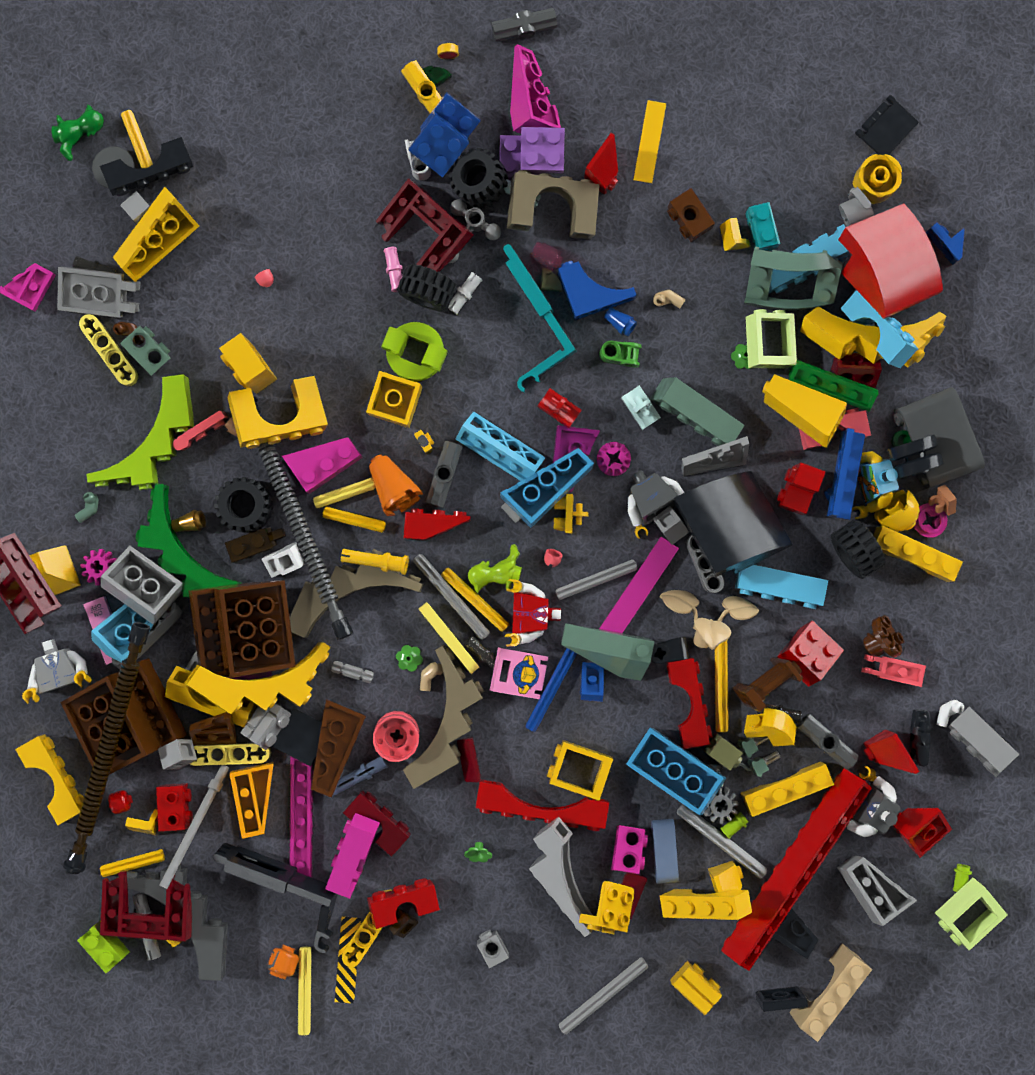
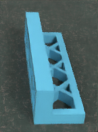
[456,412,545,481]

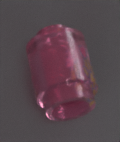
[530,242,563,271]

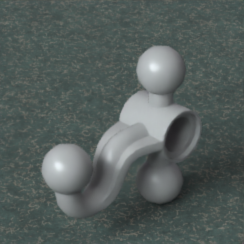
[449,199,501,263]

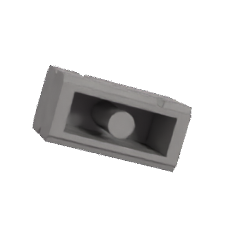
[240,703,291,750]

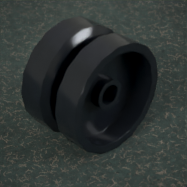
[887,434,944,479]

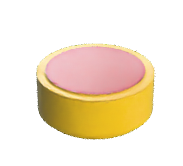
[437,43,459,59]

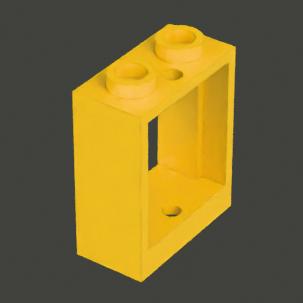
[547,740,613,800]

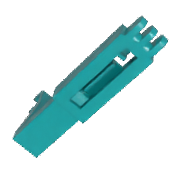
[503,244,577,393]

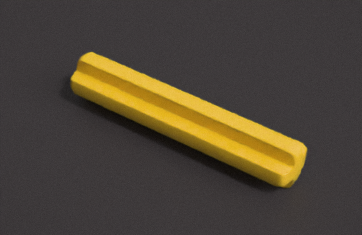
[121,110,153,169]
[323,507,386,533]
[100,849,165,877]

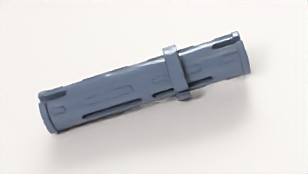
[330,756,388,798]

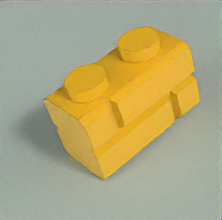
[670,961,722,1015]

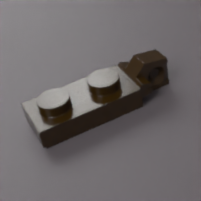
[225,527,286,563]

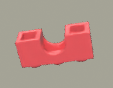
[799,408,871,450]

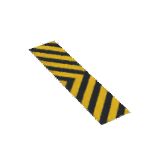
[335,917,361,1004]

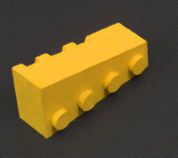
[113,187,199,282]

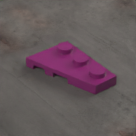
[553,425,600,492]

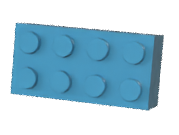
[626,728,726,815]

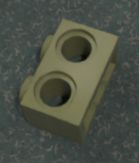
[703,733,743,771]

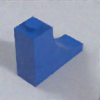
[558,261,637,320]

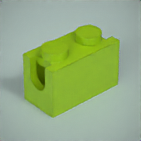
[77,920,130,973]

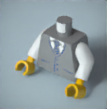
[22,639,92,704]

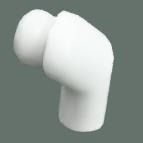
[936,700,964,727]

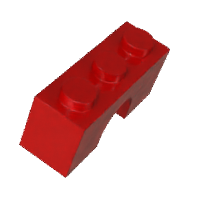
[367,878,440,929]

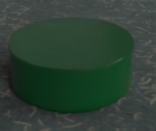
[891,430,912,448]

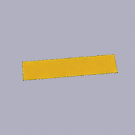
[633,100,666,183]

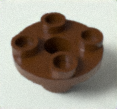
[863,615,904,658]

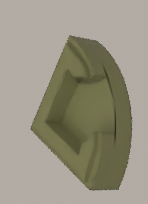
[541,268,562,292]

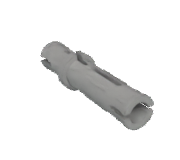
[132,893,161,960]

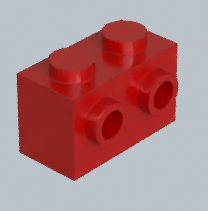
[156,783,193,832]

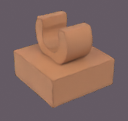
[929,485,957,516]

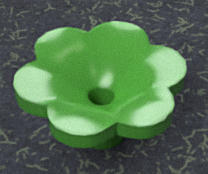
[731,344,751,369]
[396,645,423,672]
[464,842,492,862]

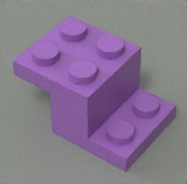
[500,127,565,180]

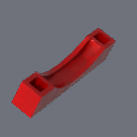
[476,779,609,831]

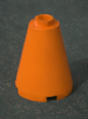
[369,455,423,516]

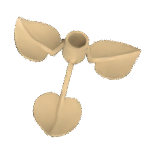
[660,590,759,650]

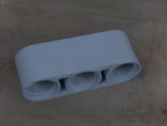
[651,819,679,884]

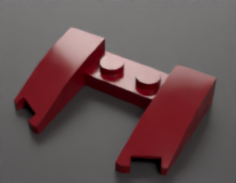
[376,178,474,272]
[100,870,192,941]

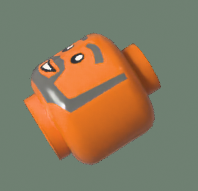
[267,945,299,980]

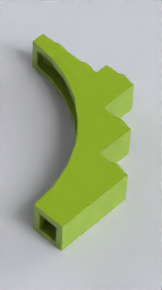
[87,374,194,490]

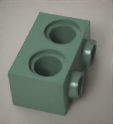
[120,325,171,376]

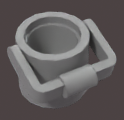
[839,187,874,226]

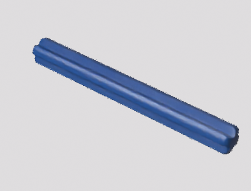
[526,648,577,732]

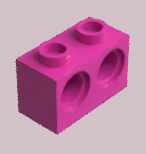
[611,825,648,874]

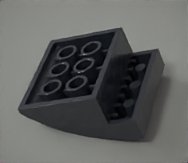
[674,471,793,578]

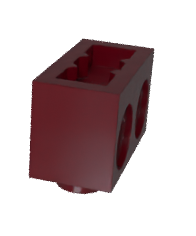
[830,353,882,388]

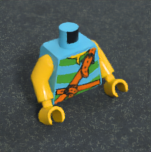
[852,451,899,519]

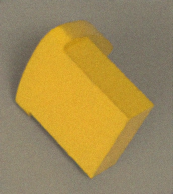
[720,218,750,251]
[125,809,158,835]

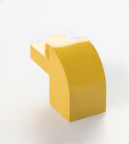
[744,708,797,746]

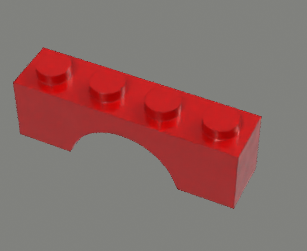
[666,657,712,749]

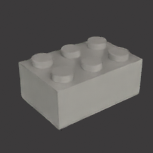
[101,546,183,625]

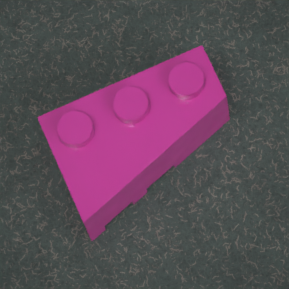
[325,813,380,899]

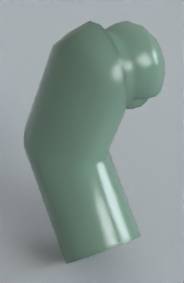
[75,492,99,523]

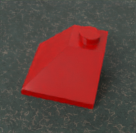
[584,133,619,195]
[863,730,920,774]
[893,808,952,858]

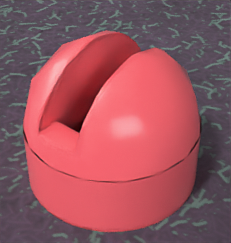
[255,269,274,287]
[544,549,563,567]

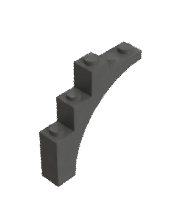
[117,864,228,981]

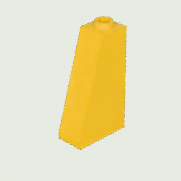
[762,374,847,448]

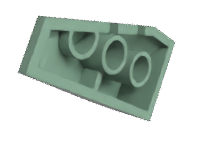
[561,623,654,681]

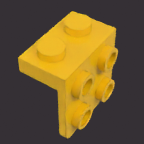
[579,881,634,935]

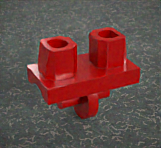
[537,388,582,428]

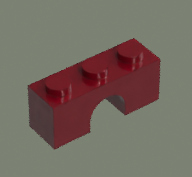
[343,790,411,857]

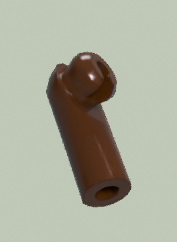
[113,322,145,346]

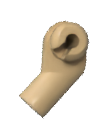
[653,290,686,309]
[420,662,443,691]

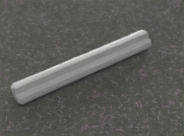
[556,560,637,600]

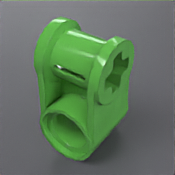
[599,341,642,367]

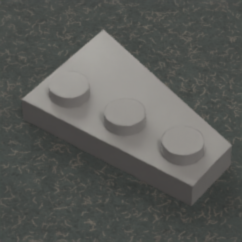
[681,436,749,476]

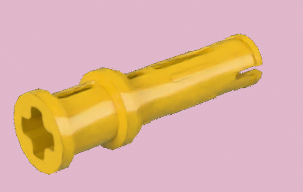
[341,548,409,575]

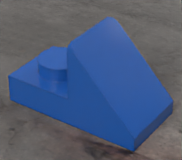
[925,222,964,265]
[580,662,604,702]

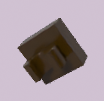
[389,909,419,938]

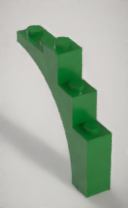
[136,483,242,597]

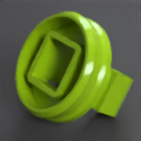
[381,322,448,381]

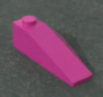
[510,44,561,134]

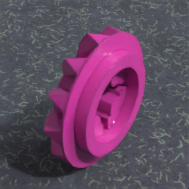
[597,442,631,476]
[914,503,947,538]

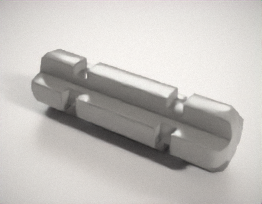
[331,661,374,683]

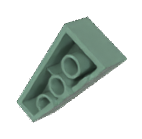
[649,377,745,446]

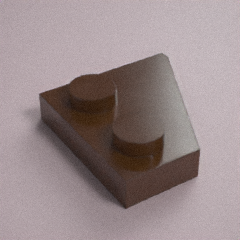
[189,712,237,745]

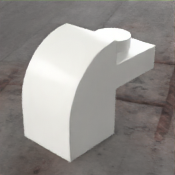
[262,542,305,578]

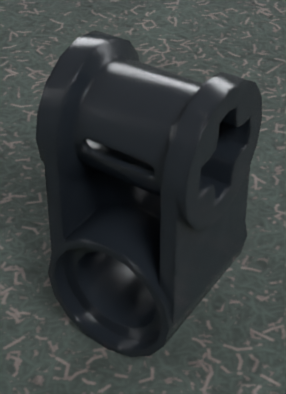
[651,636,690,664]

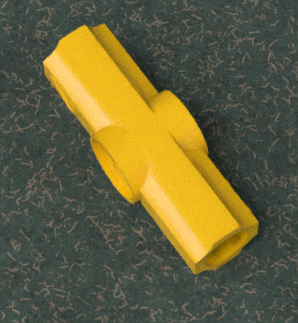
[401,60,442,113]

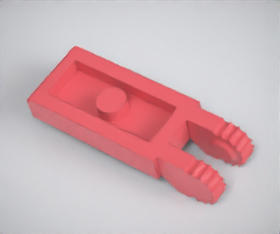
[172,410,228,451]
[861,654,926,687]

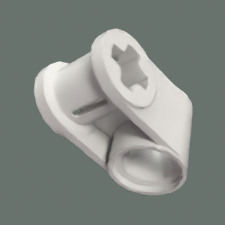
[405,139,431,181]

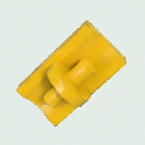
[554,494,589,534]

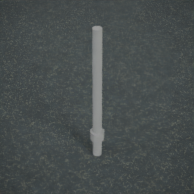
[159,765,229,889]

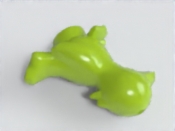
[468,544,522,593]

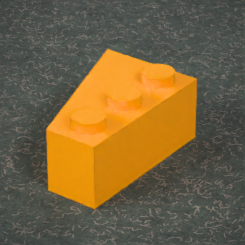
[230,762,274,839]

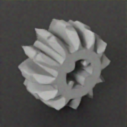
[704,787,739,824]

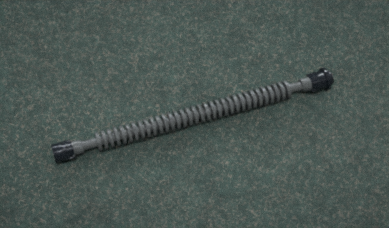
[253,396,354,640]

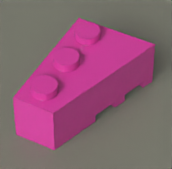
[282,437,363,494]

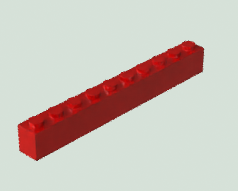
[721,768,872,971]

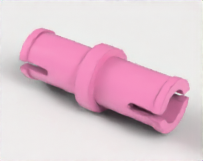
[384,247,403,292]

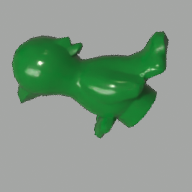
[52,104,104,161]

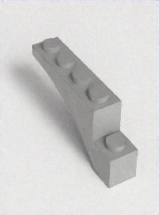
[529,817,593,937]

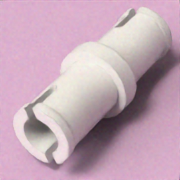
[448,272,483,315]

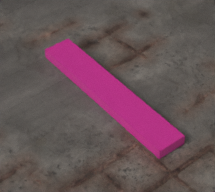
[599,537,679,633]
[290,756,313,877]

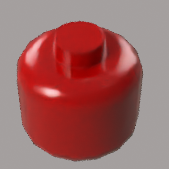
[108,790,133,814]

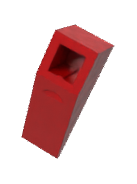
[404,508,471,540]

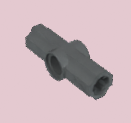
[491,8,558,42]
[426,441,463,508]
[797,713,859,770]

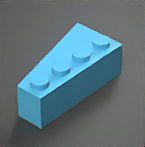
[769,224,850,294]

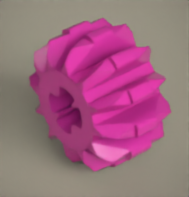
[80,549,117,586]

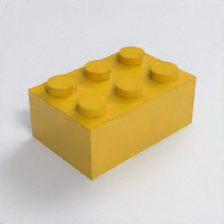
[219,333,277,394]

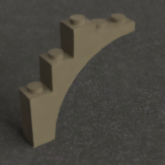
[290,549,424,638]
[403,645,485,789]

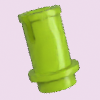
[720,812,749,839]
[953,864,972,892]

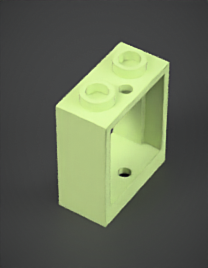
[746,309,797,369]
[935,878,1008,950]

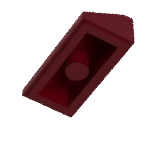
[457,737,481,782]

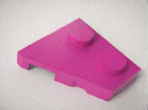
[0,263,56,312]

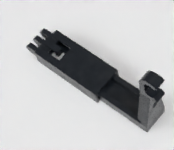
[213,843,338,953]

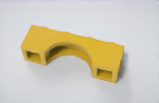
[873,526,963,582]
[165,666,256,728]
[15,734,84,825]
[741,761,834,817]
[660,889,752,920]

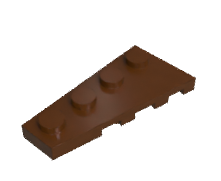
[311,699,366,798]

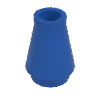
[604,307,637,336]

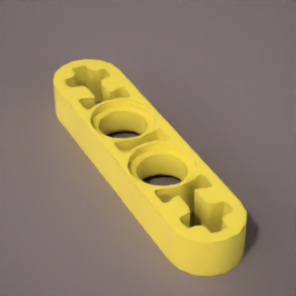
[79,314,138,386]
[418,602,480,674]
[190,743,271,766]

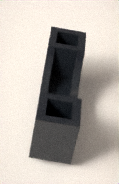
[100,137,193,196]

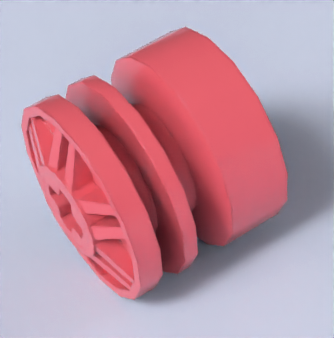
[373,711,420,762]

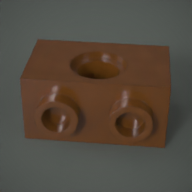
[667,188,715,242]

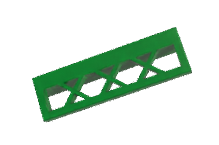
[788,360,879,412]

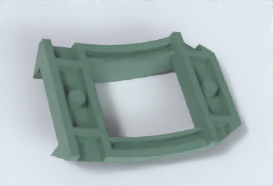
[744,246,843,311]

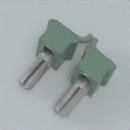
[738,736,780,777]

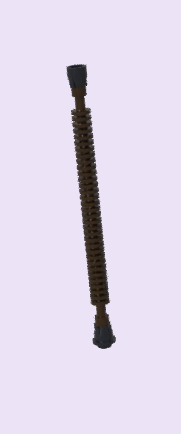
[63,622,150,874]

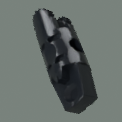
[910,709,931,767]

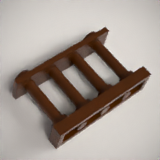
[732,657,803,712]

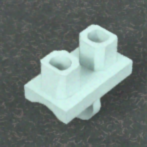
[621,385,661,430]

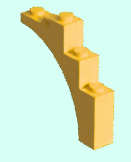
[800,306,946,367]
[184,642,330,714]

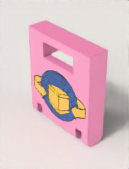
[490,647,548,699]

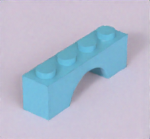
[841,290,918,368]

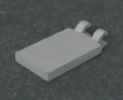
[57,266,140,318]

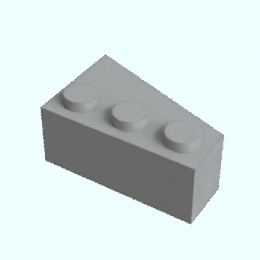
[949,707,1019,777]
[837,855,917,926]

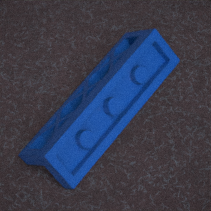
[827,428,865,520]

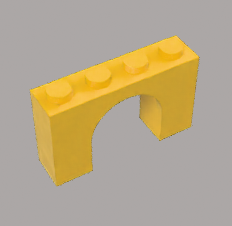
[227,376,328,449]

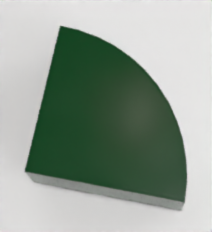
[422,66,452,87]

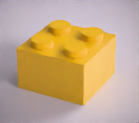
[366,371,422,428]

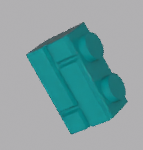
[745,202,780,251]

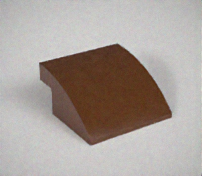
[189,580,296,678]
[60,658,187,775]

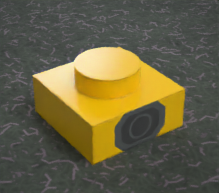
[414,430,434,455]

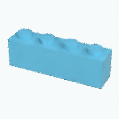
[735,565,828,609]

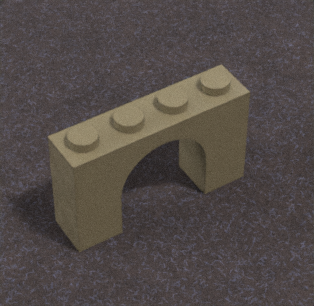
[507,170,599,240]

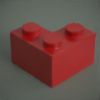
[777,463,826,515]

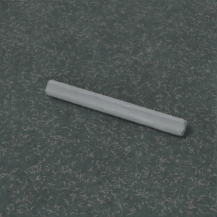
[413,554,490,640]
[677,804,767,879]
[559,958,648,1035]

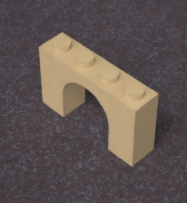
[789,943,872,1042]

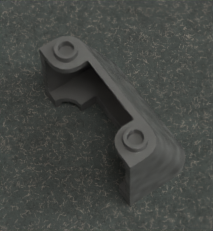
[894,387,985,489]

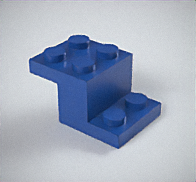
[408,92,481,178]

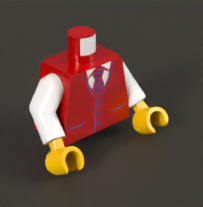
[505,579,561,647]

